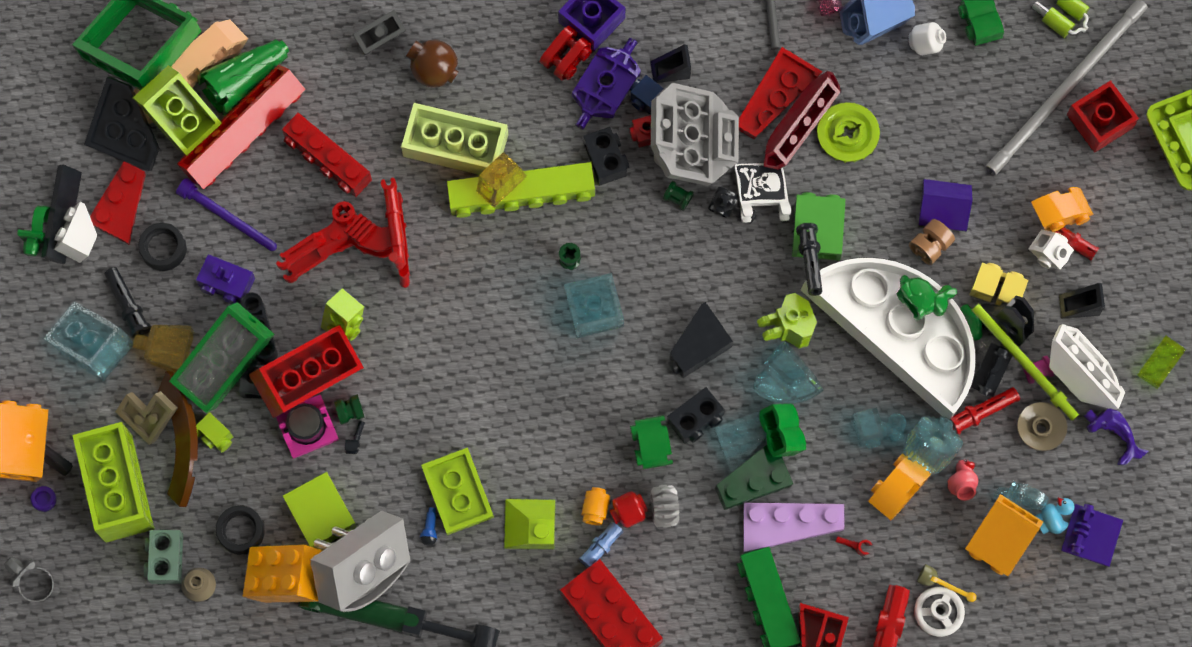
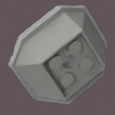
[651,83,739,186]

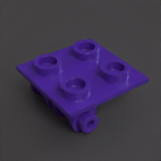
[1061,504,1123,567]

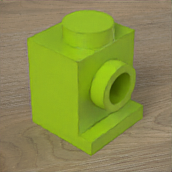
[196,412,233,453]

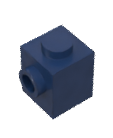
[630,75,664,115]

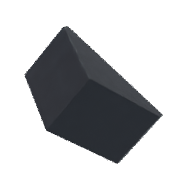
[650,44,691,83]
[1059,283,1105,318]

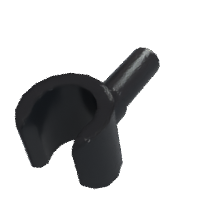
[345,421,365,454]

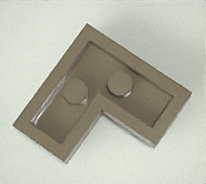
[115,391,178,445]

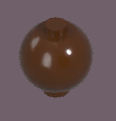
[406,40,459,88]

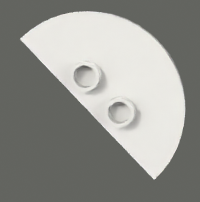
[801,258,975,421]

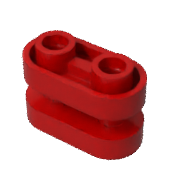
[539,25,592,81]

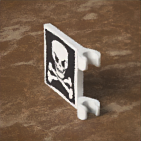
[734,163,791,223]

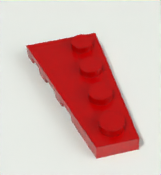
[739,47,823,139]

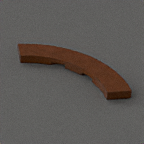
[157,371,198,507]

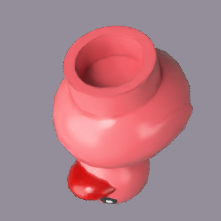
[947,459,978,501]

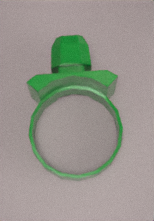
[17,205,50,256]

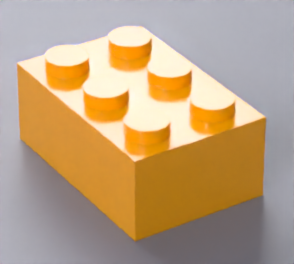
[242,545,323,603]

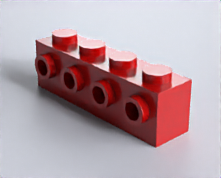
[282,113,372,197]

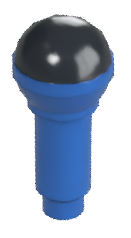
[420,507,437,546]

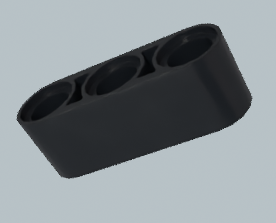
[241,293,278,365]

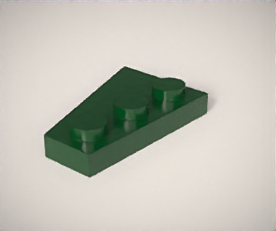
[715,445,793,510]

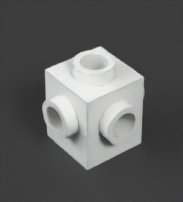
[1028,229,1074,269]

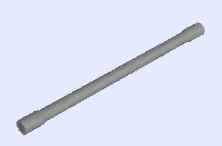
[985,0,1148,176]

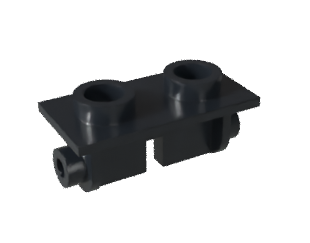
[971,342,1012,397]

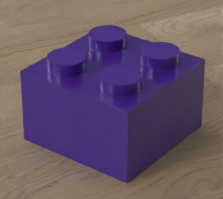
[558,0,626,51]

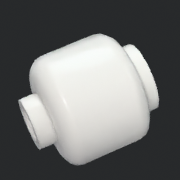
[909,22,946,55]

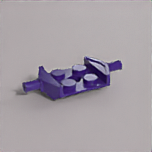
[572,38,641,130]

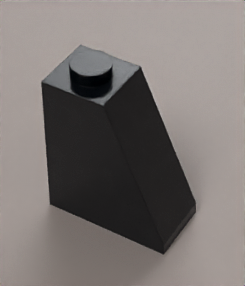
[668,302,733,378]

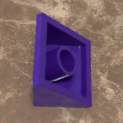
[918,179,972,232]

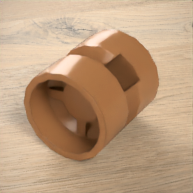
[909,219,955,265]

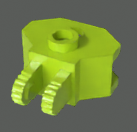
[757,293,817,348]

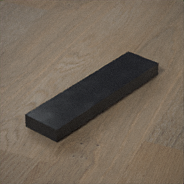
[41,164,82,264]

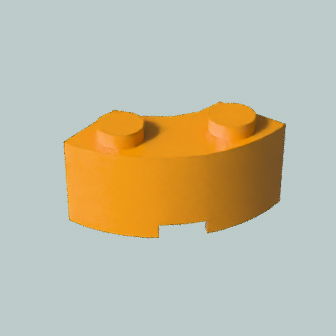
[1031,187,1094,232]
[868,450,936,520]

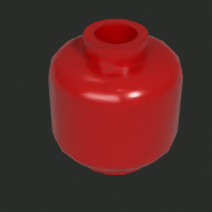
[610,491,648,528]

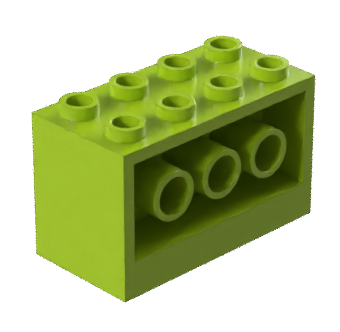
[72,422,155,543]

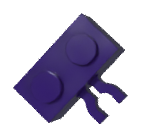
[196,254,255,304]

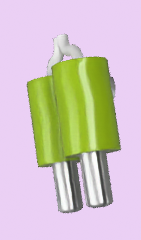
[1032,0,1090,38]

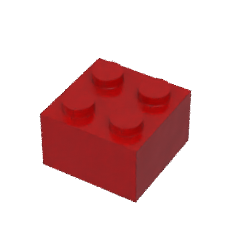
[1067,80,1139,153]

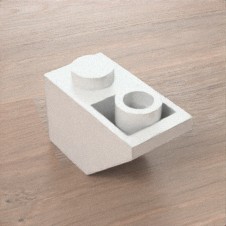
[54,202,97,263]

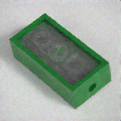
[169,302,275,414]

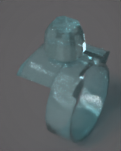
[994,481,1049,511]

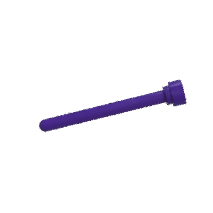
[176,178,277,251]

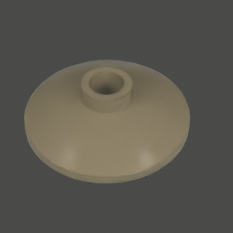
[1017,402,1067,451]

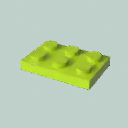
[421,447,494,535]

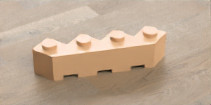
[134,19,248,124]

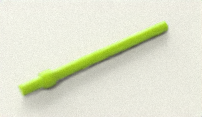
[971,303,1079,421]

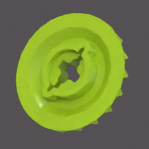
[817,102,880,163]

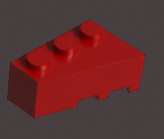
[798,603,849,647]

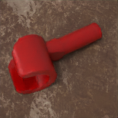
[836,536,872,556]

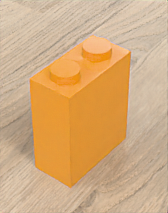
[965,494,1043,576]

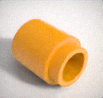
[581,487,610,526]

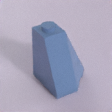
[839,0,915,45]

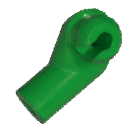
[960,304,983,341]

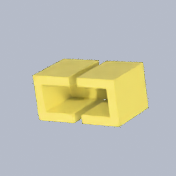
[970,263,1028,306]

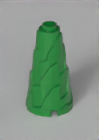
[197,39,289,115]

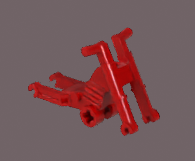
[276,178,410,288]

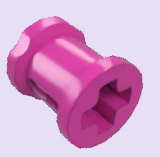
[1023,355,1054,384]

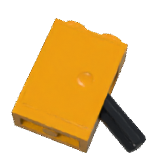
[0,400,73,482]

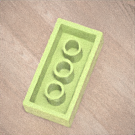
[401,103,508,176]

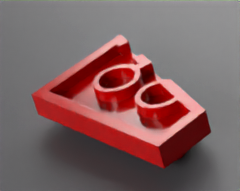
[90,161,146,245]

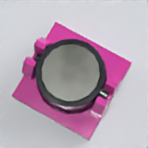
[276,394,339,459]

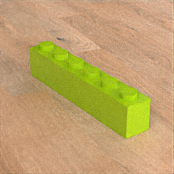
[447,162,595,218]

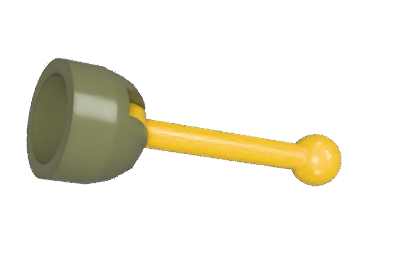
[917,564,976,602]

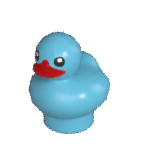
[1036,497,1075,534]

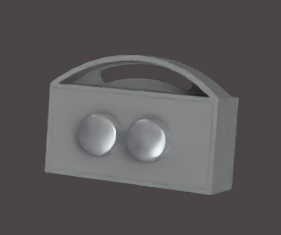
[310,511,410,612]

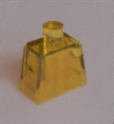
[476,153,527,208]
[133,325,195,373]

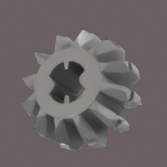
[650,485,680,528]

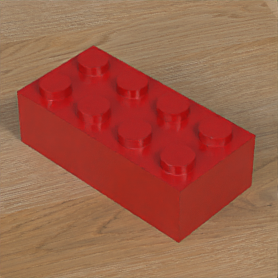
[249,325,364,418]
[560,559,663,647]

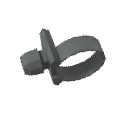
[4,557,54,602]

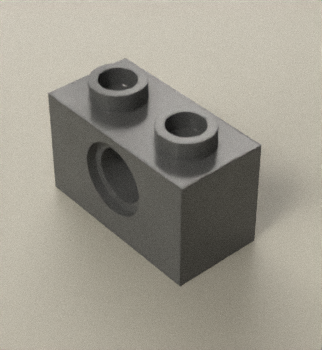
[353,10,406,55]

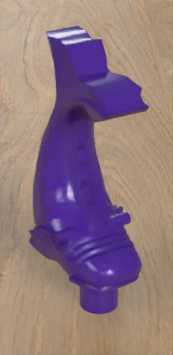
[1084,408,1149,466]

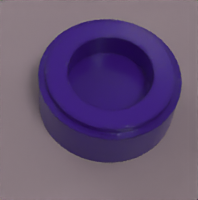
[31,486,57,512]

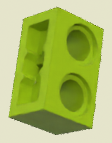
[321,288,364,341]

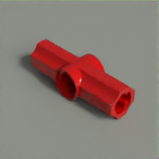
[873,585,910,647]

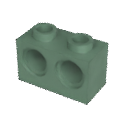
[144,530,183,584]

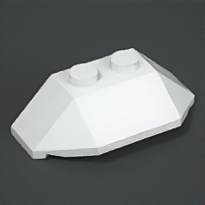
[1049,324,1125,410]

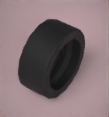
[138,222,187,271]
[216,505,265,555]

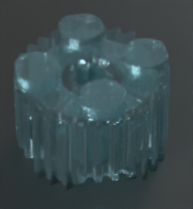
[904,416,963,474]

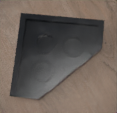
[84,77,160,171]

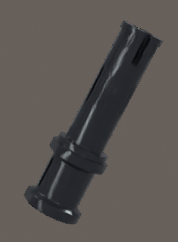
[796,223,823,296]
[104,267,152,338]

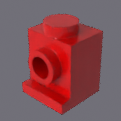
[629,115,651,148]

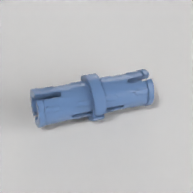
[579,522,623,568]

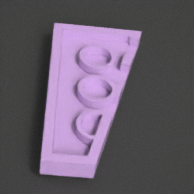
[744,503,844,553]

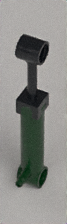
[298,600,500,647]

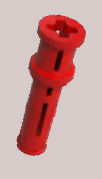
[946,387,1020,436]

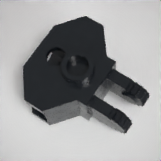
[981,296,1034,349]

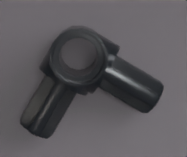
[708,187,757,224]

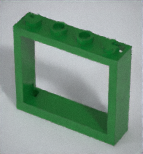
[72,0,202,91]

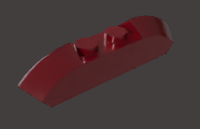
[764,71,841,170]

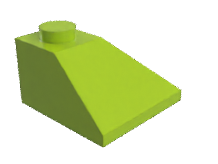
[504,499,555,549]

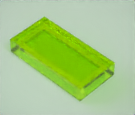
[1137,336,1186,389]

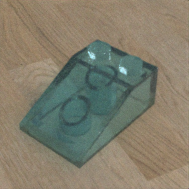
[43,301,135,381]

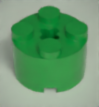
[630,415,673,470]

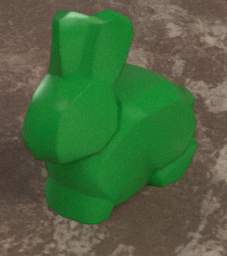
[896,275,958,321]

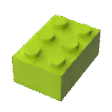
[133,65,222,156]

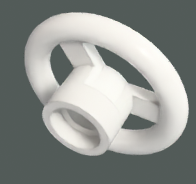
[914,587,965,637]

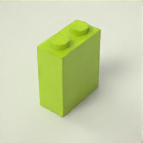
[283,472,357,550]

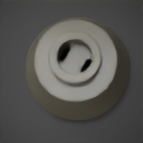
[181,568,216,602]

